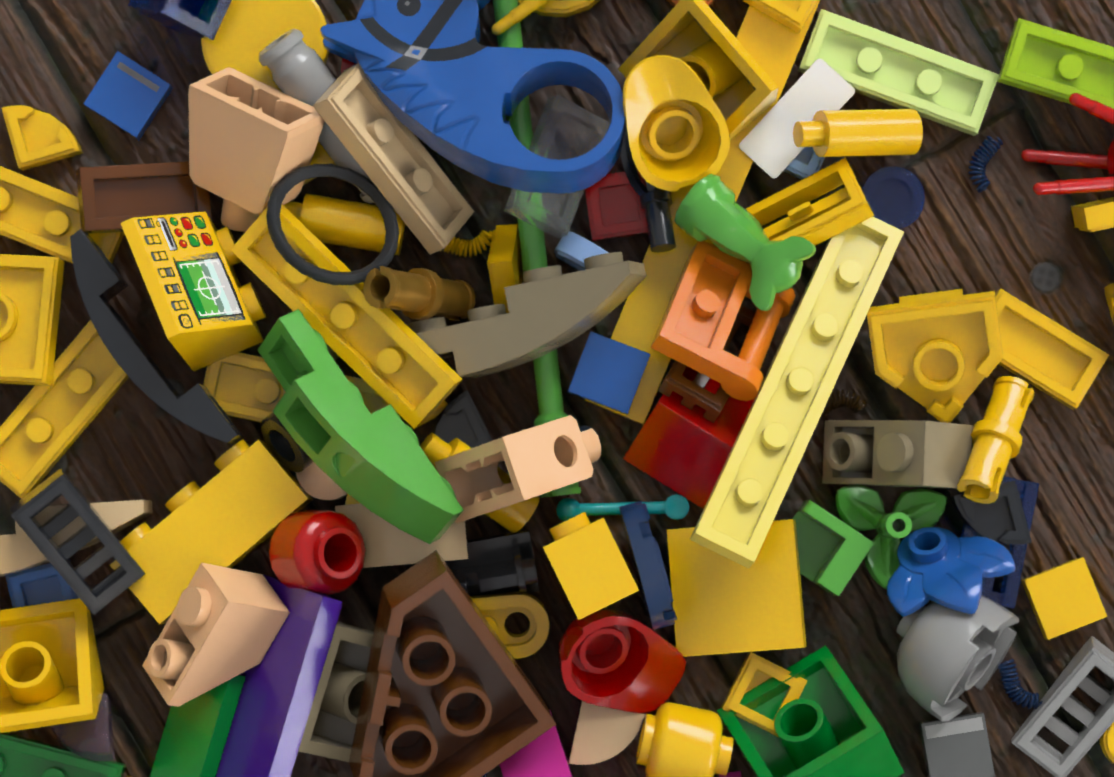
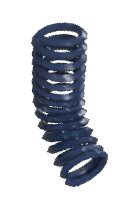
[968,136,1003,193]
[997,659,1043,709]

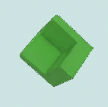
[792,500,874,597]

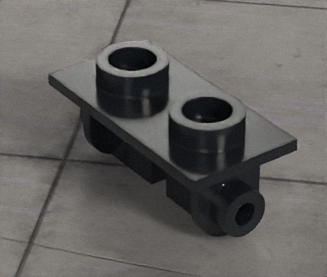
[405,530,540,596]

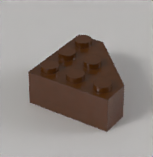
[349,550,556,777]

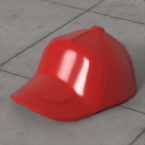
[558,609,686,713]

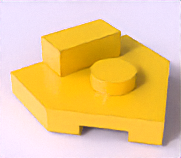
[867,289,1003,423]

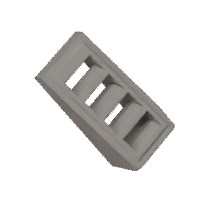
[1011,636,1114,777]

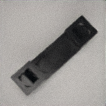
[70,229,244,445]

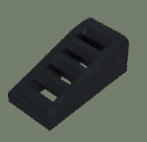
[10,468,145,615]

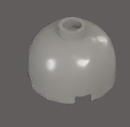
[896,595,1019,721]

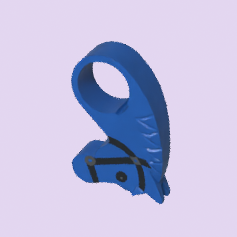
[320,0,625,194]

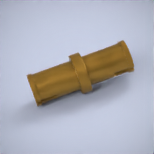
[363,266,475,321]

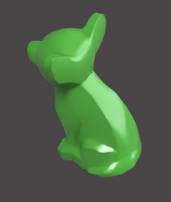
[674,174,816,311]

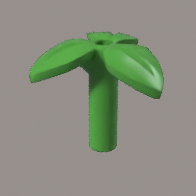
[835,485,947,589]

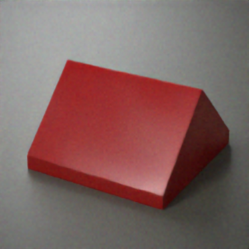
[623,366,754,509]

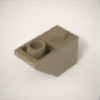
[822,420,973,489]

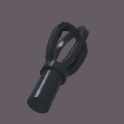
[620,129,676,253]

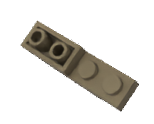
[407,252,647,378]

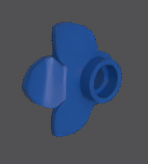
[887,527,1015,617]

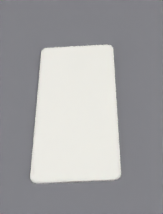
[739,59,855,178]

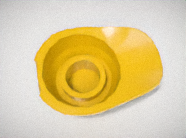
[623,55,730,192]

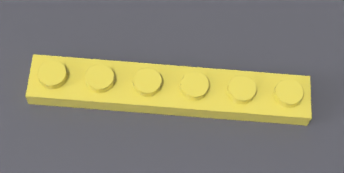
[690,217,904,569]

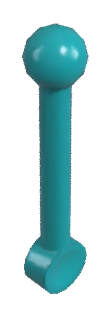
[556,494,689,522]

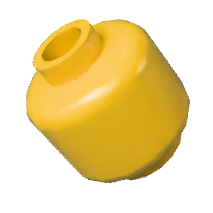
[636,702,734,777]

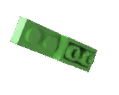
[258,309,464,544]

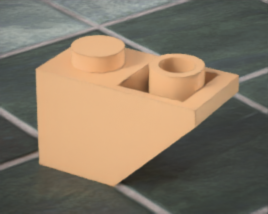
[142,563,290,707]

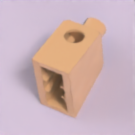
[188,67,325,232]
[435,415,601,524]

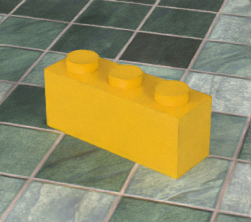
[110,439,313,625]
[543,512,639,620]

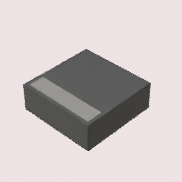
[918,712,995,777]

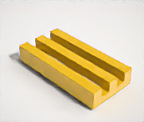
[746,157,874,246]

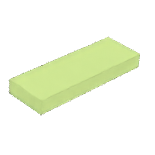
[798,9,999,136]

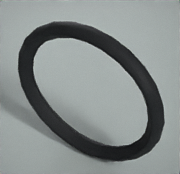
[266,164,399,285]

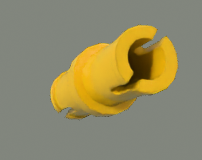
[957,376,1034,504]

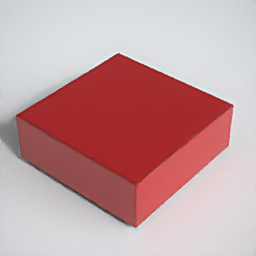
[584,170,648,242]

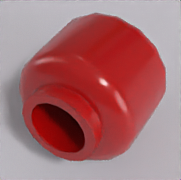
[269,510,366,595]

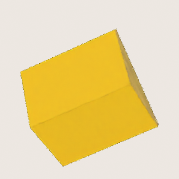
[618,0,779,140]
[0,598,105,733]

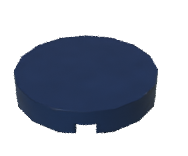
[619,501,677,630]

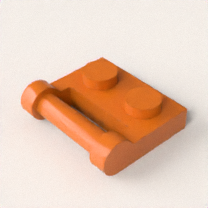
[650,241,796,401]

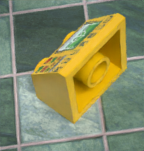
[121,211,266,371]

